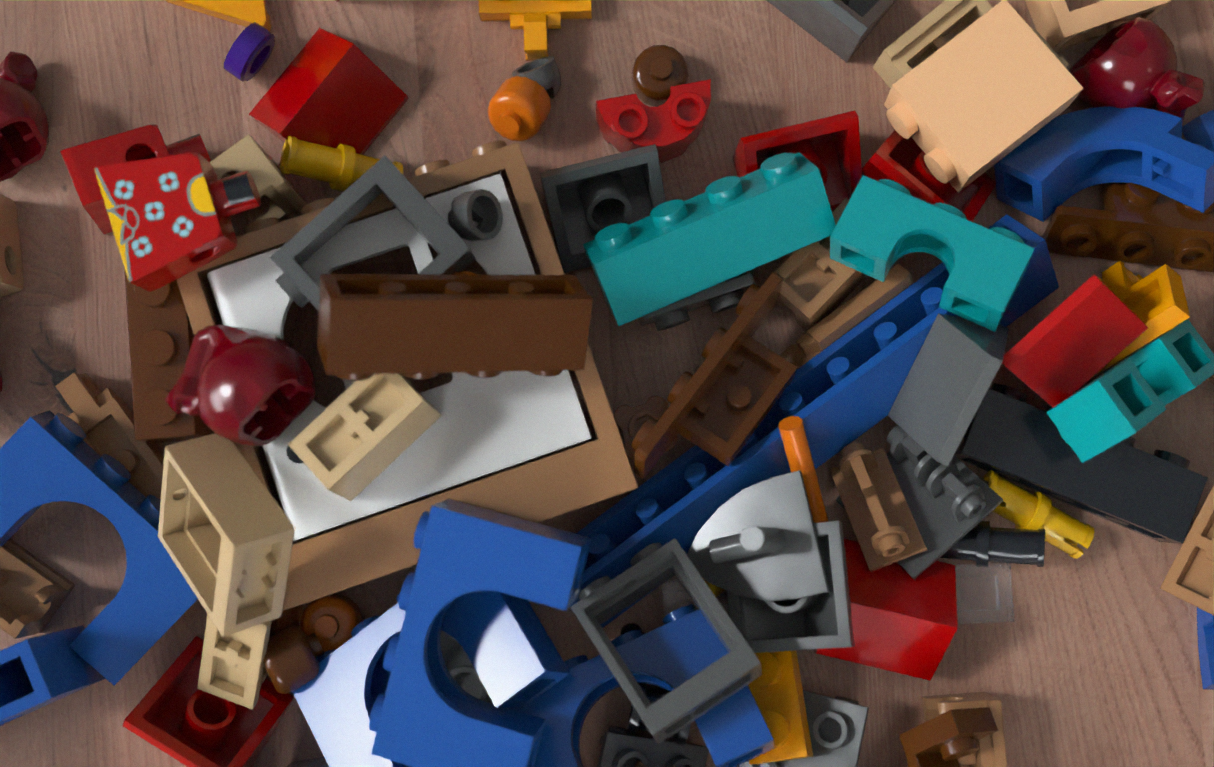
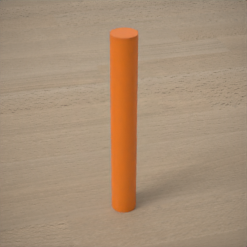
[778,416,829,523]

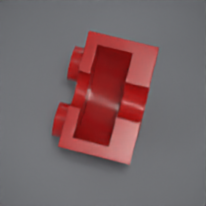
[596,79,711,163]

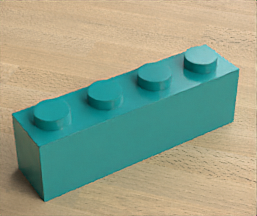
[582,152,836,326]

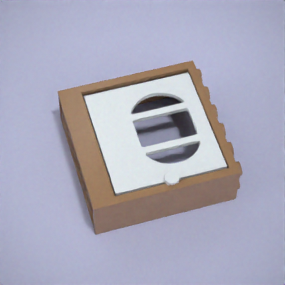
[177,140,638,611]

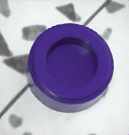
[224,22,275,82]

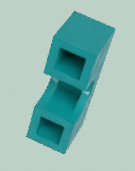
[830,175,1035,332]
[1046,319,1214,463]

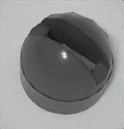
[512,56,561,99]
[448,189,503,241]

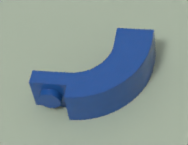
[994,106,1214,222]

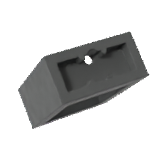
[270,155,476,311]
[571,539,762,745]

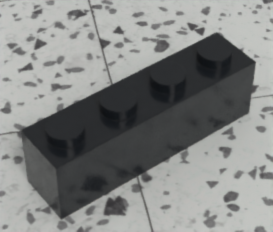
[954,383,1208,544]

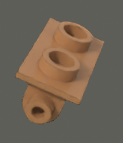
[829,443,927,572]

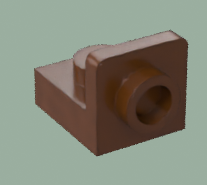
[899,707,998,767]

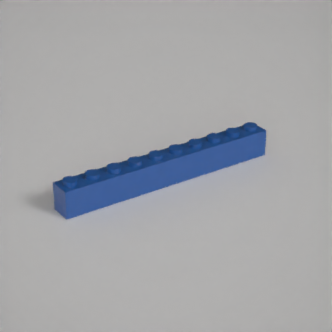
[569,214,1059,628]

